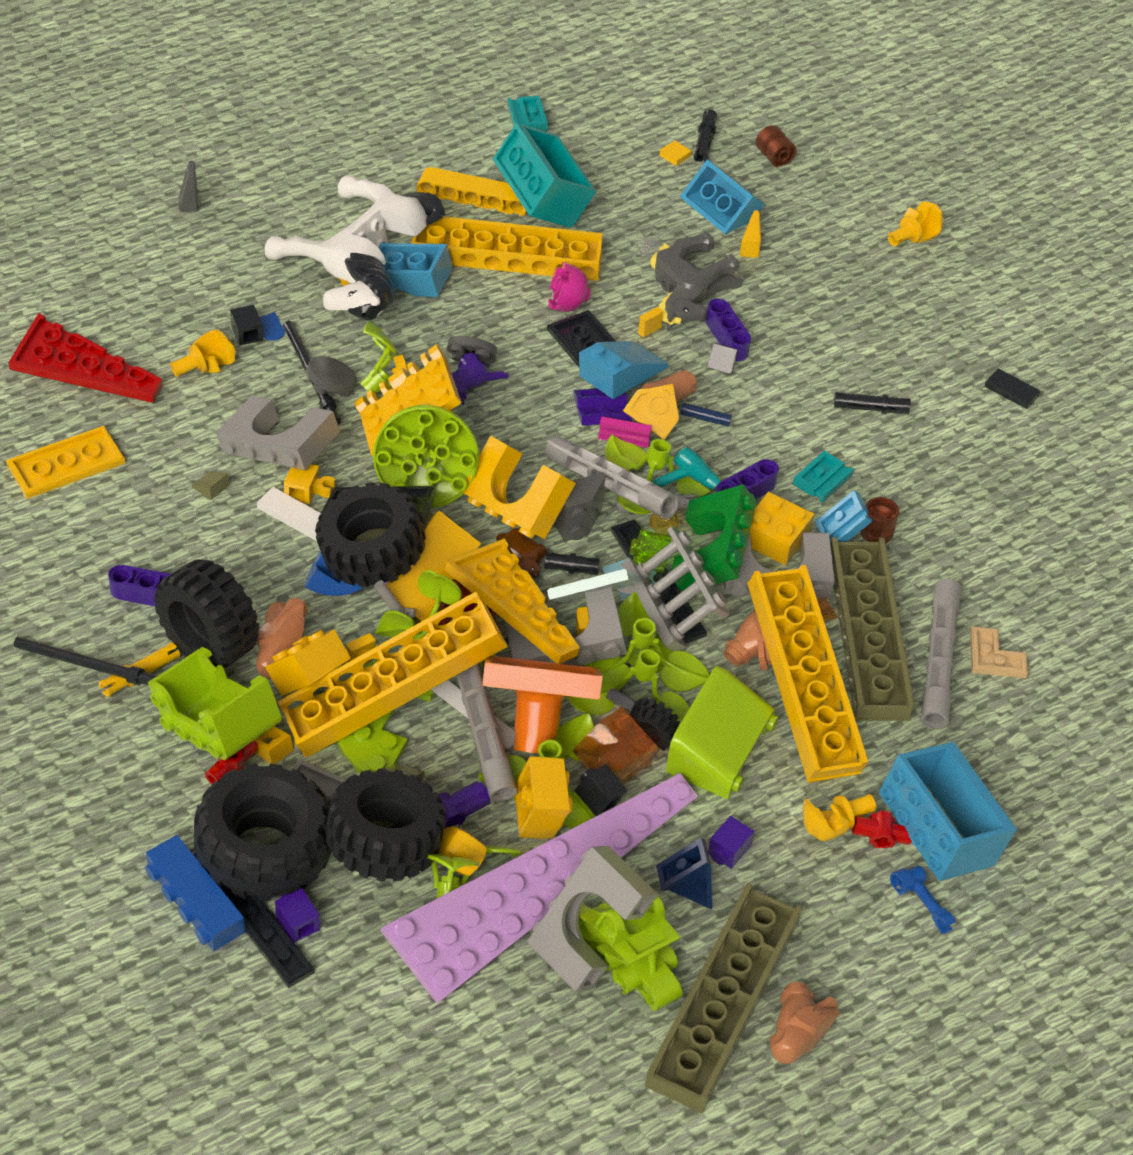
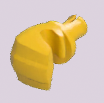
[170,329,236,378]

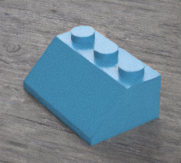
[680,159,765,235]

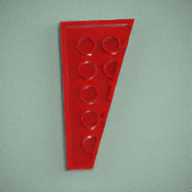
[8,313,162,403]

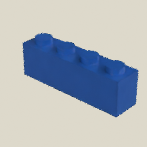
[145,835,245,951]

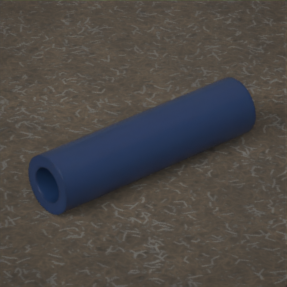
[680,402,732,427]

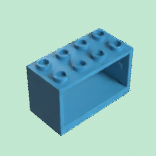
[879,742,1017,881]

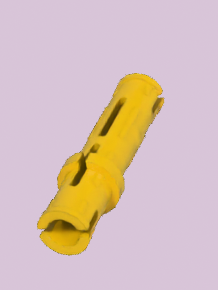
[99,642,180,697]

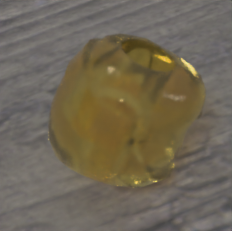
[650,512,679,535]

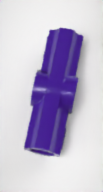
[439,781,491,829]

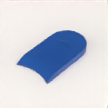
[259,311,284,341]

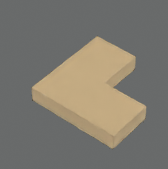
[970,626,1028,678]

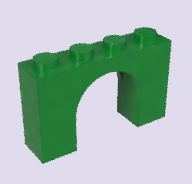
[671,484,756,591]

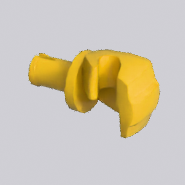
[887,201,943,247]
[802,794,876,842]
[438,826,487,876]

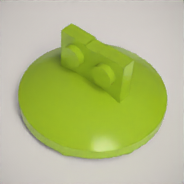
[373,405,479,508]

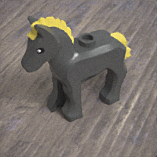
[650,231,743,330]

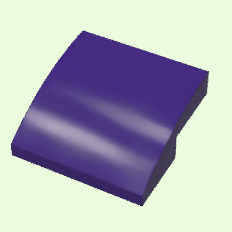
[573,389,632,426]

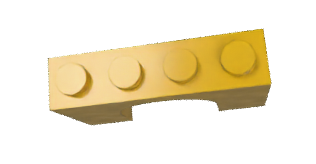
[463,436,576,539]

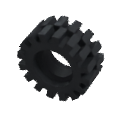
[625,698,681,751]

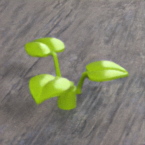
[360,321,411,394]
[605,434,722,515]
[375,570,496,667]
[585,592,709,692]
[566,630,689,722]
[478,713,599,829]
[427,845,524,899]

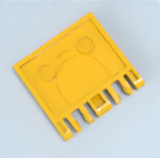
[355,344,462,457]

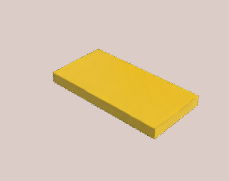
[6,426,126,499]
[386,510,481,623]

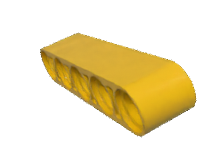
[416,167,526,216]

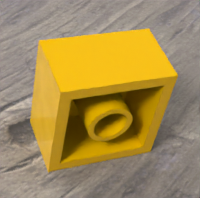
[750,492,814,566]
[265,629,351,696]
[515,757,573,839]

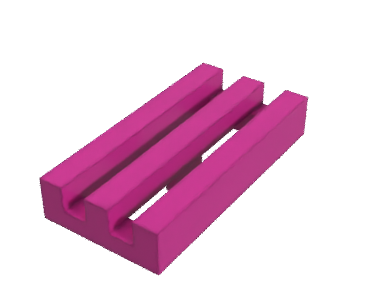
[598,417,652,448]

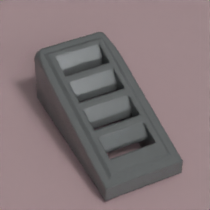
[178,161,198,212]

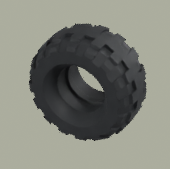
[194,763,331,901]

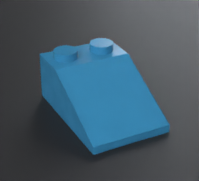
[378,243,453,297]
[579,341,668,399]

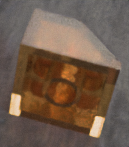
[573,707,659,784]

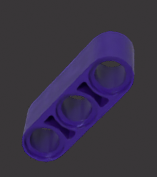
[706,298,751,361]
[716,459,779,500]
[108,565,170,606]

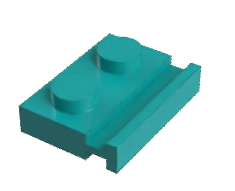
[507,96,548,131]
[793,450,854,503]

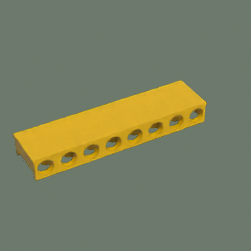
[411,215,603,281]
[747,565,868,783]
[278,592,508,757]

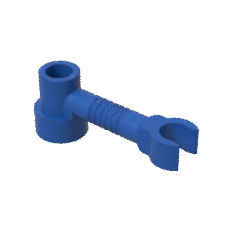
[890,866,956,934]

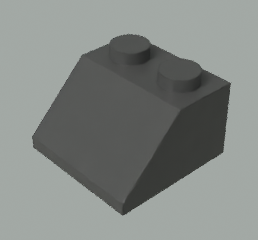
[554,472,605,542]

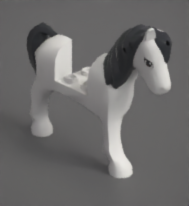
[265,175,445,321]

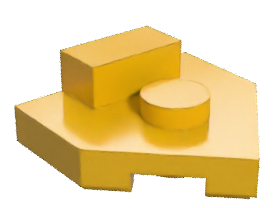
[623,384,679,440]

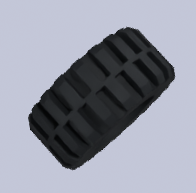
[315,483,426,588]
[154,559,259,669]
[326,768,446,882]

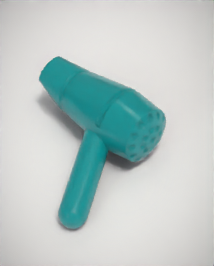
[653,446,721,490]

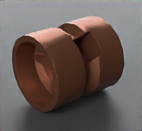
[755,125,797,167]
[860,497,899,544]

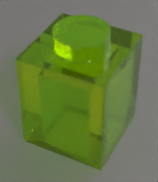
[629,529,672,573]

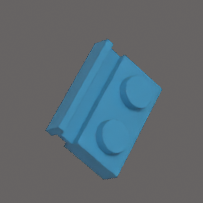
[815,490,872,543]

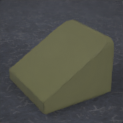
[192,471,229,500]

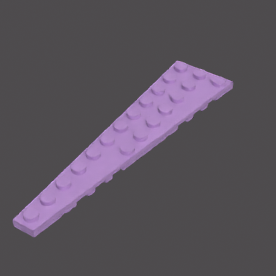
[380,773,698,1003]

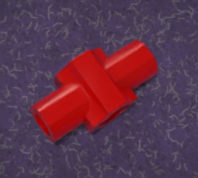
[205,740,259,784]
[852,811,912,848]

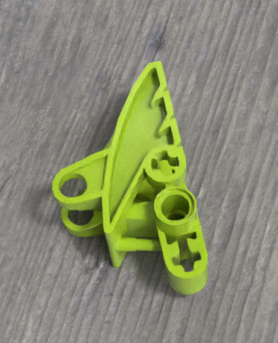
[579,896,683,1011]

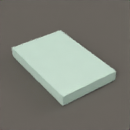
[547,569,640,603]

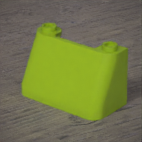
[666,665,778,799]

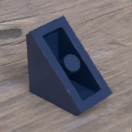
[656,837,712,909]

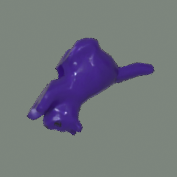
[452,353,509,405]

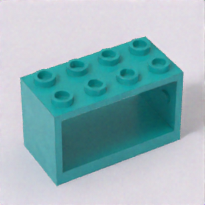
[493,123,597,227]

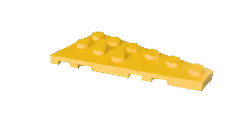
[444,538,580,664]

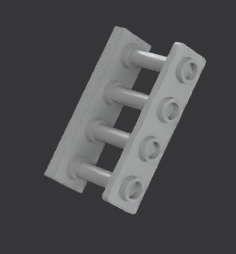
[621,526,729,651]

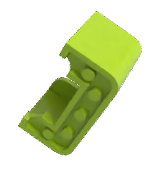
[148,647,282,760]

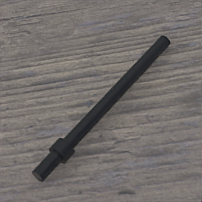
[283,320,341,425]
[14,637,157,685]

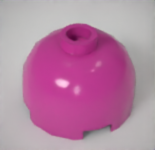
[548,262,591,312]

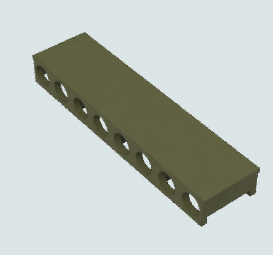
[830,537,914,721]
[645,883,803,1114]

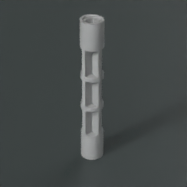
[545,436,679,519]
[920,579,961,729]
[456,662,518,802]

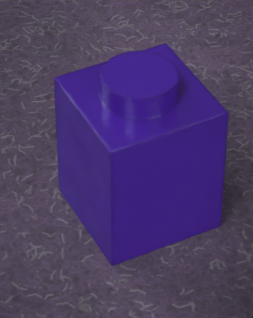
[708,815,755,869]
[275,888,320,943]

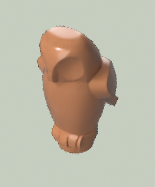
[256,598,308,679]
[723,607,772,670]
[770,982,840,1064]

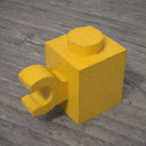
[284,464,336,504]

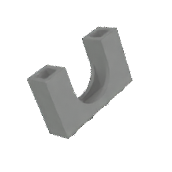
[216,396,340,470]
[723,531,834,599]
[506,586,627,665]
[527,846,658,992]

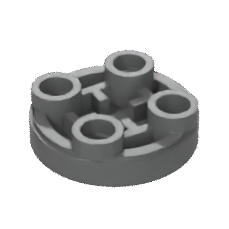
[447,336,497,366]
[306,356,357,397]

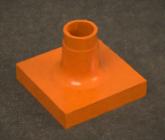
[482,655,602,754]

